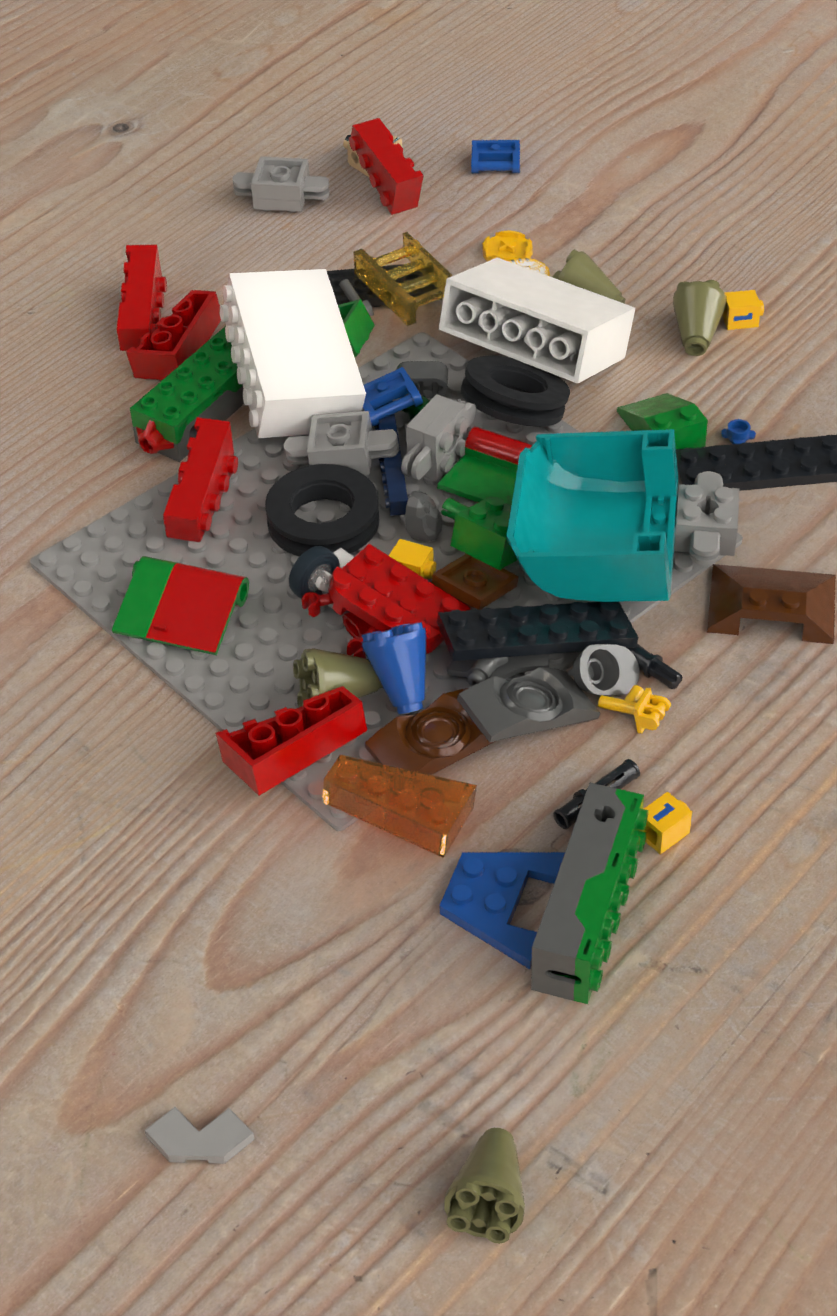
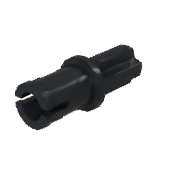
[627,644,683,689]

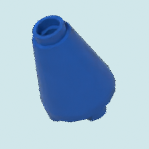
[361,622,426,714]

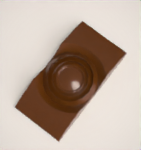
[365,688,496,790]

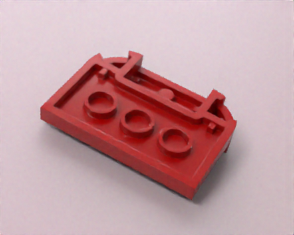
[328,544,470,654]

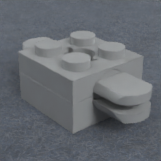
[233,157,330,212]
[401,394,476,482]
[283,411,400,475]
[674,471,739,566]

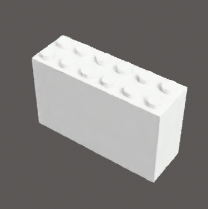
[438,257,635,383]
[220,269,366,438]

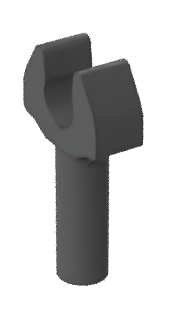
[339,279,374,317]

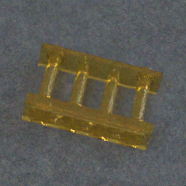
[353,232,453,326]

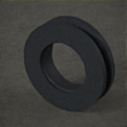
[461,355,570,427]
[265,464,379,557]

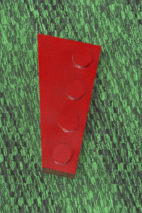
[349,118,424,215]
[117,245,167,351]
[126,290,221,380]
[163,417,238,542]
[216,686,367,796]

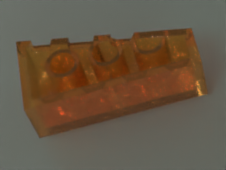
[323,755,477,858]

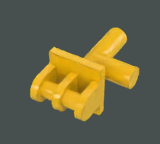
[598,685,671,734]

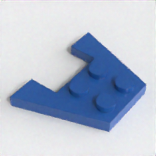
[439,852,565,969]

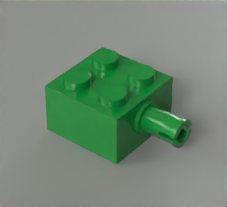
[441,496,517,570]

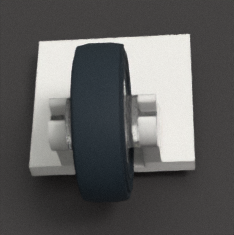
[289,546,354,608]

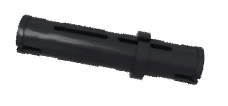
[553,759,640,829]

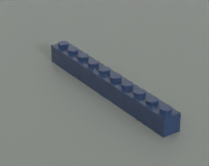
[374,401,408,516]

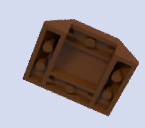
[707,564,836,644]

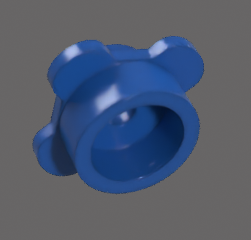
[721,419,756,444]

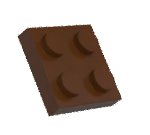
[431,554,519,610]

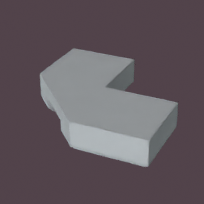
[145,1107,255,1164]

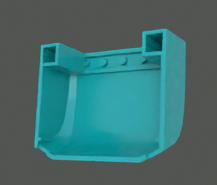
[507,429,678,602]

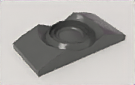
[457,667,600,742]

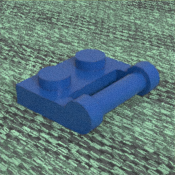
[471,140,520,174]
[362,367,423,427]

